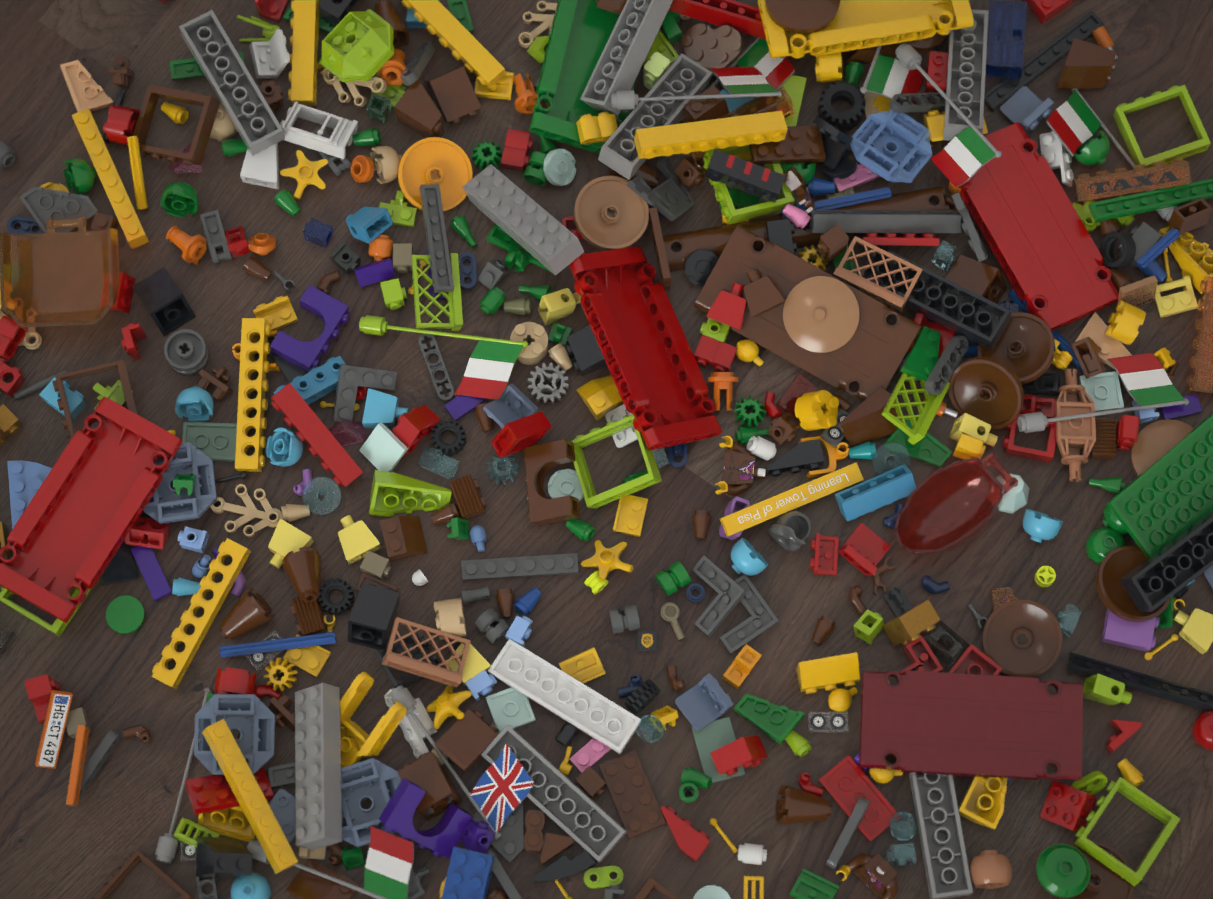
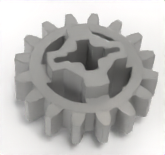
[528,363,569,404]

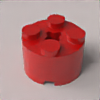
[103,105,140,145]
[214,667,257,695]

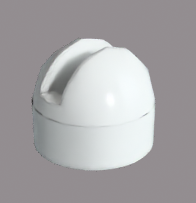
[412,569,428,586]

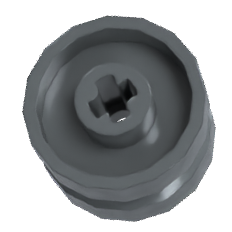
[164,329,210,376]

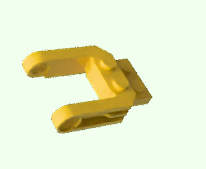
[340,672,407,768]

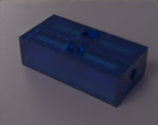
[985,0,1027,78]

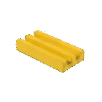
[743,876,764,899]

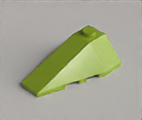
[369,470,452,517]

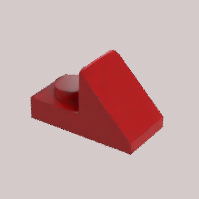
[225,226,250,257]
[1105,720,1143,754]

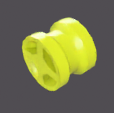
[1034,566,1056,588]
[584,570,609,595]

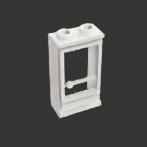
[280,101,358,159]

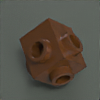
[257,80,283,110]
[674,157,706,187]
[768,412,801,445]

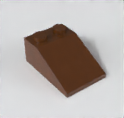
[838,387,906,448]
[286,859,359,899]

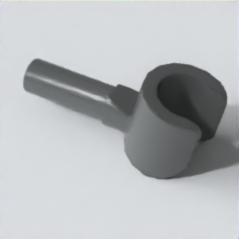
[273,271,295,292]
[968,603,988,628]

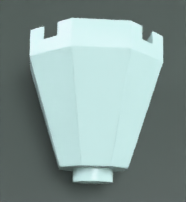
[988,472,1030,514]

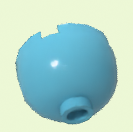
[175,386,214,422]
[266,427,303,467]
[1023,509,1063,543]
[731,537,768,576]
[231,872,272,899]

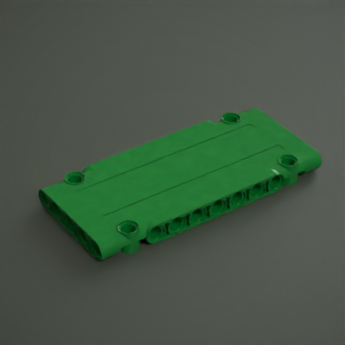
[529,0,636,154]

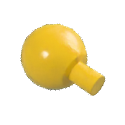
[736,339,764,367]
[828,687,858,712]
[869,760,903,784]

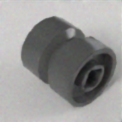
[609,604,640,634]
[474,607,510,644]

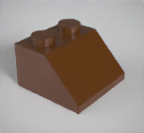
[380,516,428,562]

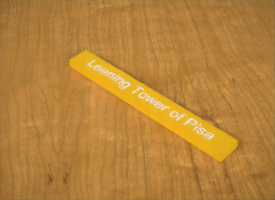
[720,462,864,537]

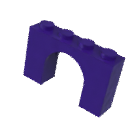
[270,285,350,373]
[379,777,474,859]

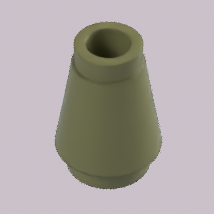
[504,297,533,316]

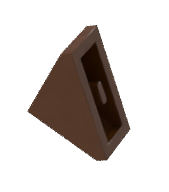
[540,832,576,865]

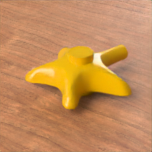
[280,150,328,200]
[581,540,633,580]
[426,686,472,729]

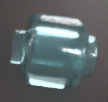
[636,715,665,744]
[889,811,917,841]

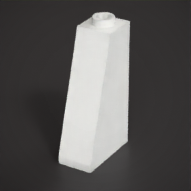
[240,143,280,189]

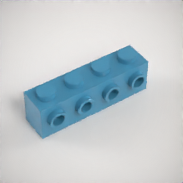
[274,356,345,405]
[835,464,917,522]

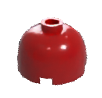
[1192,711,1213,751]

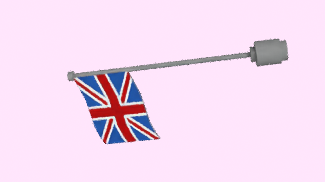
[389,685,534,840]

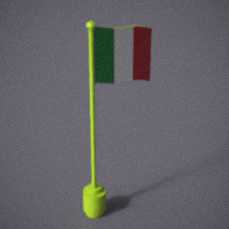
[359,315,528,400]

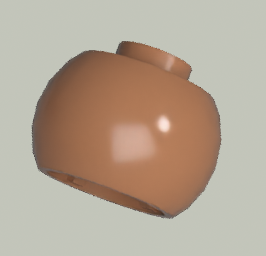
[969,850,1013,889]

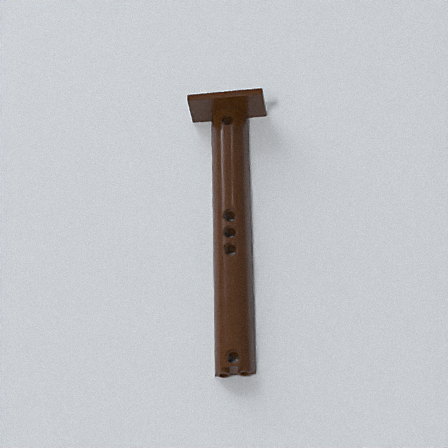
[649,186,949,291]

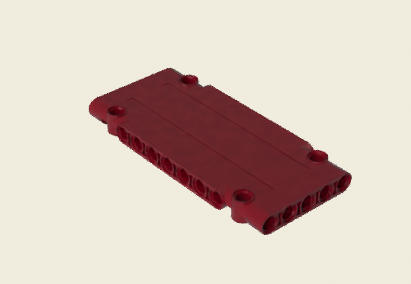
[859,671,1083,780]

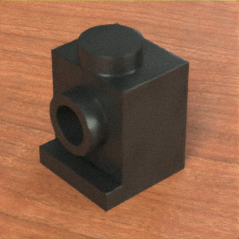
[330,242,361,275]

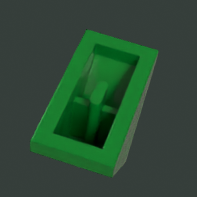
[719,188,760,209]

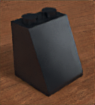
[132,267,196,336]
[565,325,607,377]
[348,583,400,650]
[375,633,439,688]
[196,836,252,879]

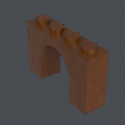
[523,439,580,526]

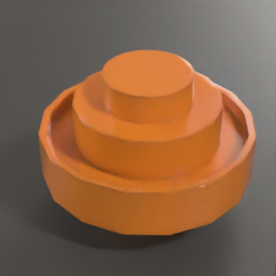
[350,155,374,183]
[248,233,276,256]

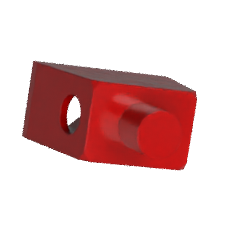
[706,282,748,330]

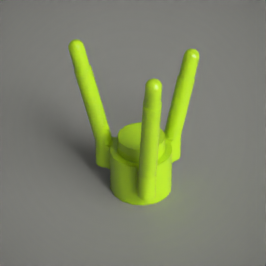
[237,15,280,43]

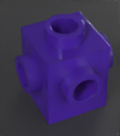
[461,820,495,854]

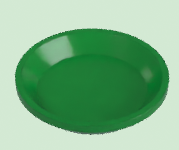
[1036,844,1090,898]

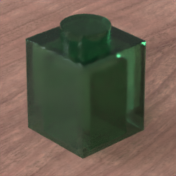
[366,93,392,124]

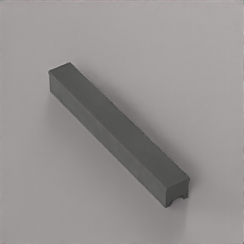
[809,210,961,233]

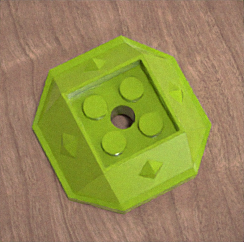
[319,9,394,82]

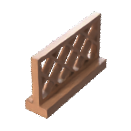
[833,236,923,312]
[382,617,471,687]

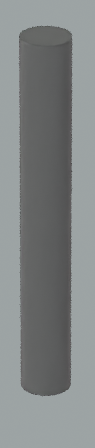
[13,369,68,400]

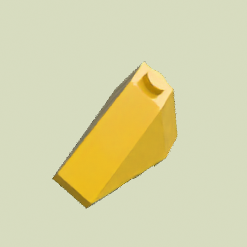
[1159,226,1213,294]
[576,375,624,421]
[958,777,1007,830]

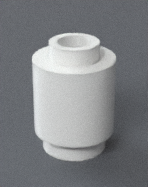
[747,436,777,461]
[738,843,767,865]

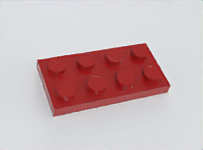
[860,233,939,246]
[818,755,901,842]
[185,767,273,815]

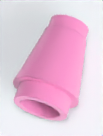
[782,203,811,229]

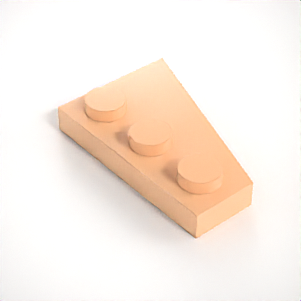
[60,60,114,112]
[1075,312,1132,370]

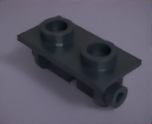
[884,586,913,617]

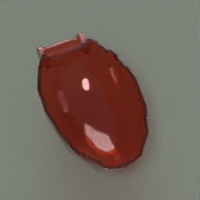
[894,453,1018,556]

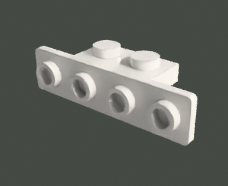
[1039,131,1074,187]
[384,688,438,759]

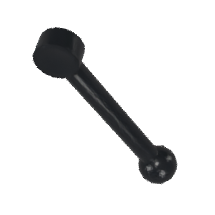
[215,471,248,483]

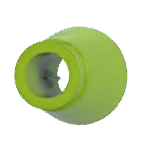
[785,731,812,758]

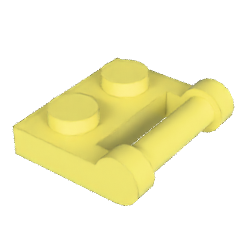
[1155,275,1198,318]

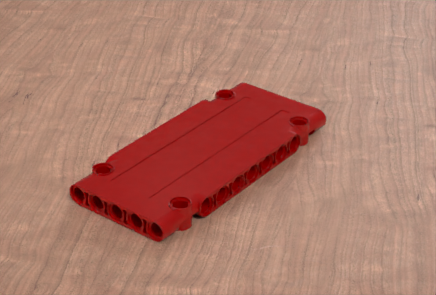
[958,122,1119,332]
[569,246,722,450]
[0,397,183,623]

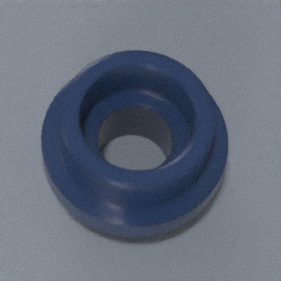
[686,583,705,603]

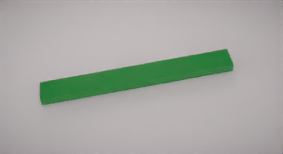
[1088,178,1213,222]

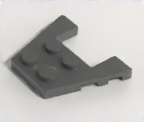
[627,156,695,222]
[952,193,989,262]

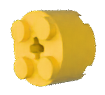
[815,52,843,83]
[1104,300,1146,345]
[795,390,839,431]

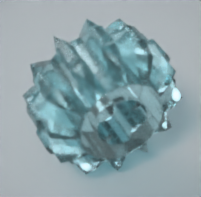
[486,455,519,485]

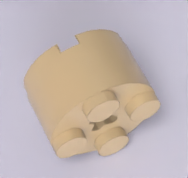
[510,322,549,365]
[434,598,467,640]

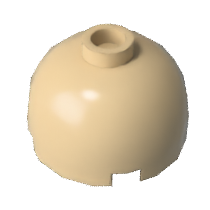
[210,103,237,141]
[370,146,402,184]

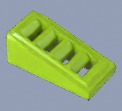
[174,817,220,848]

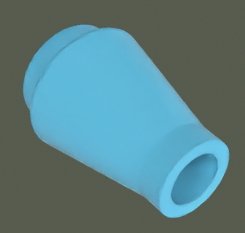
[172,577,201,596]

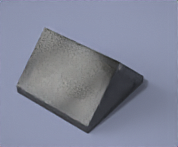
[923,620,970,668]

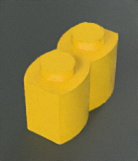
[576,112,618,144]
[953,433,986,464]

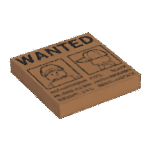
[1118,275,1158,307]

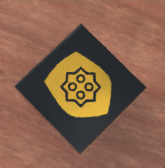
[637,631,657,652]

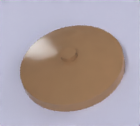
[573,176,649,251]
[783,276,860,353]
[1130,419,1194,477]

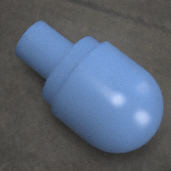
[470,525,487,552]
[192,555,211,578]

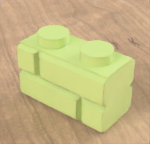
[643,52,670,90]

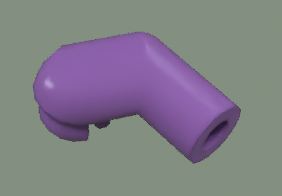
[293,469,313,496]
[231,570,246,597]

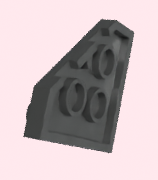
[20,186,99,244]
[472,800,524,863]

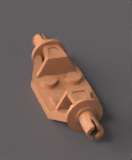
[1055,369,1096,482]

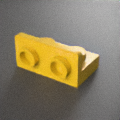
[253,296,298,331]

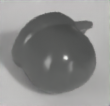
[769,511,811,551]

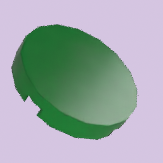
[106,596,145,634]

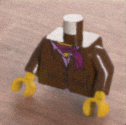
[715,435,766,496]
[836,853,899,899]

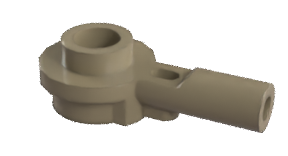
[660,602,685,640]

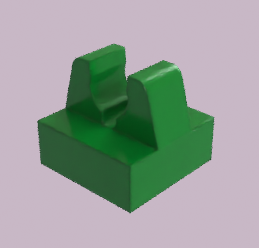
[548,322,572,346]
[173,474,196,495]
[447,517,470,541]
[341,846,365,870]

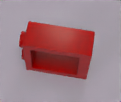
[491,411,552,458]
[1003,414,1056,463]

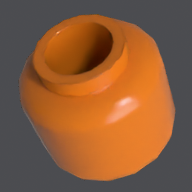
[368,235,394,261]

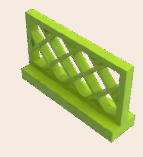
[411,253,463,331]
[881,373,951,445]

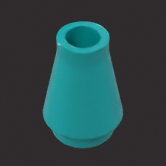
[849,441,877,460]

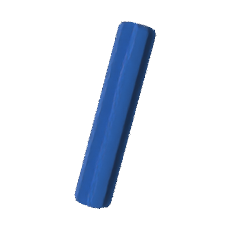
[1136,228,1180,269]

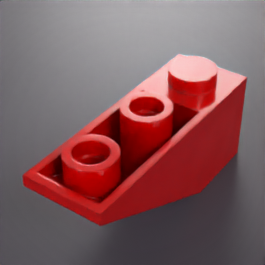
[660,805,710,863]

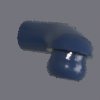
[883,504,906,528]
[921,576,950,594]
[617,674,642,698]

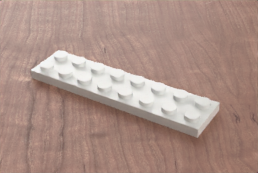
[488,639,641,754]

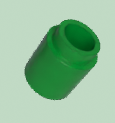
[479,287,506,316]

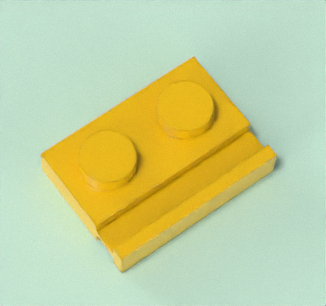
[474,72,514,100]
[613,495,648,537]
[283,634,332,678]
[558,647,606,684]

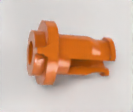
[378,49,406,86]
[513,73,544,114]
[166,226,207,265]
[708,372,738,411]

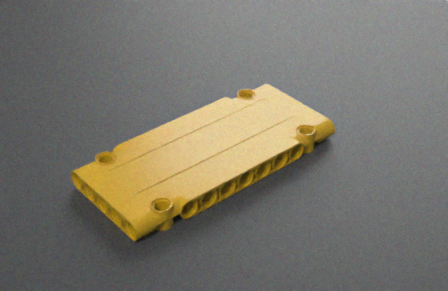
[757,0,974,59]

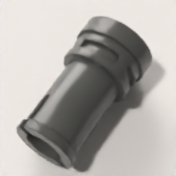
[461,586,490,605]

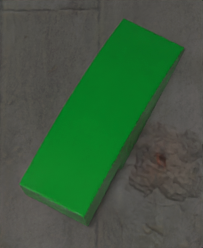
[661,11,682,45]

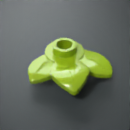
[1072,199,1100,232]

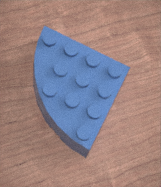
[7,460,52,529]

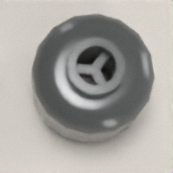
[0,140,16,168]

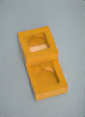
[722,644,762,690]

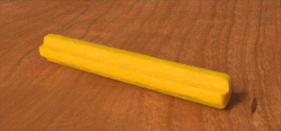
[127,136,147,210]

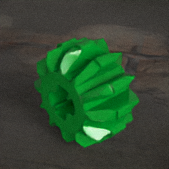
[471,139,503,171]
[733,395,766,428]

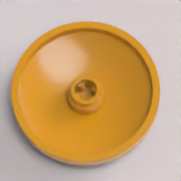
[398,137,473,212]

